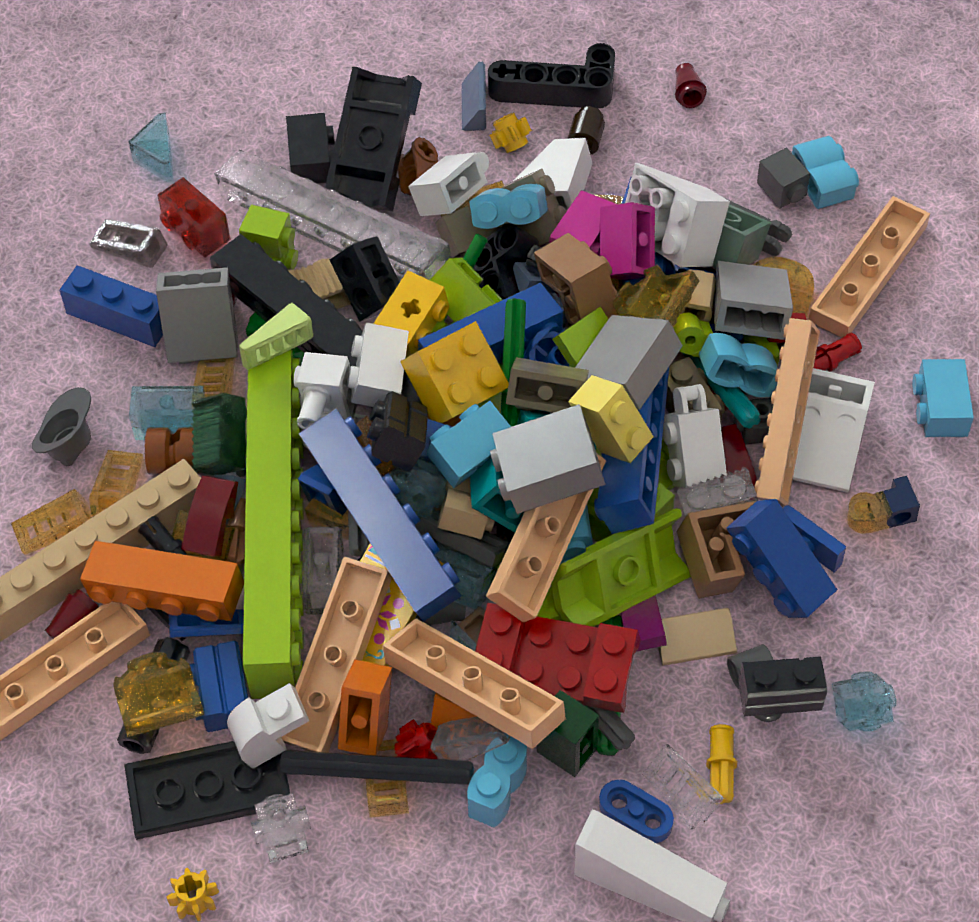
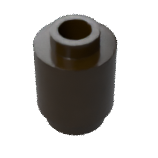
[567,106,605,155]

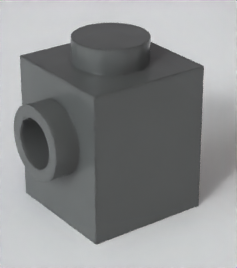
[757,147,810,208]

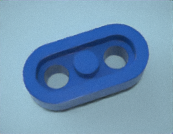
[599,780,674,843]

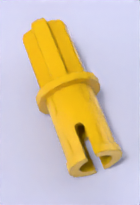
[706,724,738,804]

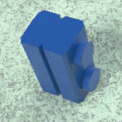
[187,641,248,732]

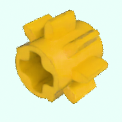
[489,112,532,153]
[166,868,219,921]

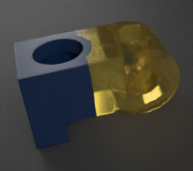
[846,475,920,534]

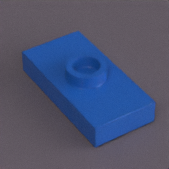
[783,505,846,573]

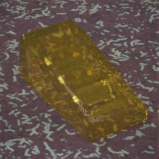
[192,357,235,415]
[89,450,143,517]
[11,489,92,554]
[366,739,409,818]

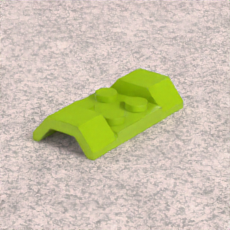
[551,508,691,627]

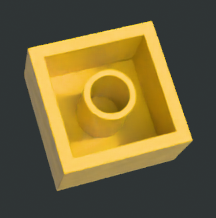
[400,321,509,423]

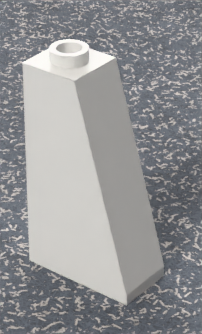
[574,809,730,922]

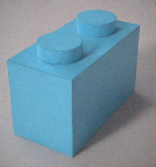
[912,359,974,437]
[426,401,511,488]

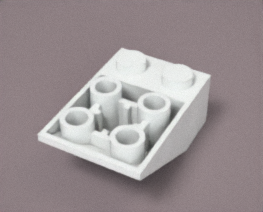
[625,163,730,267]
[793,368,875,493]

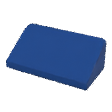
[169,609,244,638]

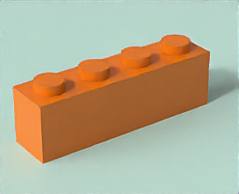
[80,541,244,622]

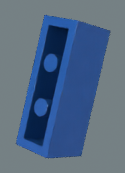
[59,265,163,347]
[726,499,838,618]

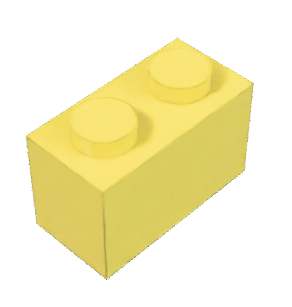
[568,375,654,463]

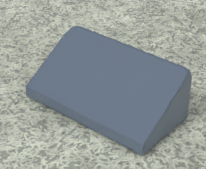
[461,62,486,131]

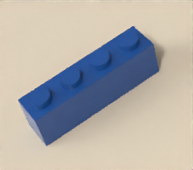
[418,283,563,363]

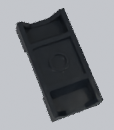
[323,66,422,212]

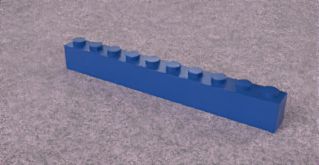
[594,252,678,534]

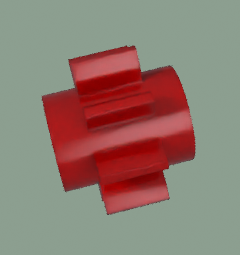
[394,719,443,759]

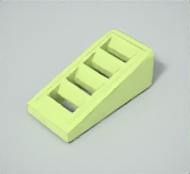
[239,303,313,370]

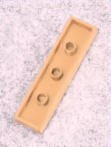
[809,196,930,338]
[754,318,820,507]
[486,453,606,622]
[282,557,392,753]
[0,602,150,741]
[383,618,565,749]

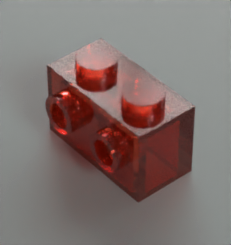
[157,177,231,258]

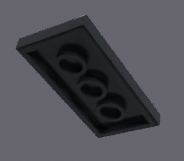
[124,741,293,840]

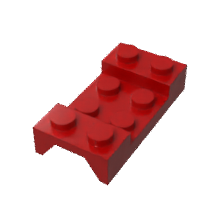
[475,603,641,713]

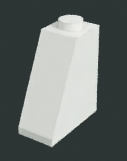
[513,138,593,211]

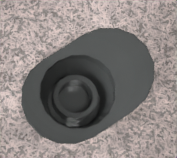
[32,387,92,466]

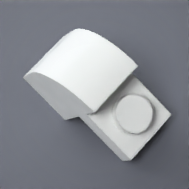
[227,683,309,769]

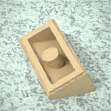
[658,608,737,666]

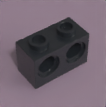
[329,236,400,322]

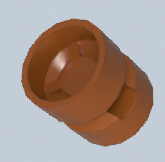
[145,427,203,474]

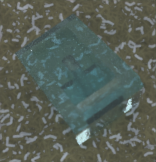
[128,112,174,182]

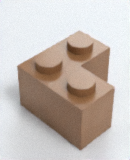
[534,233,620,325]
[676,501,756,599]

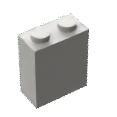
[713,261,793,340]
[156,267,238,364]
[575,315,683,410]
[490,404,606,514]

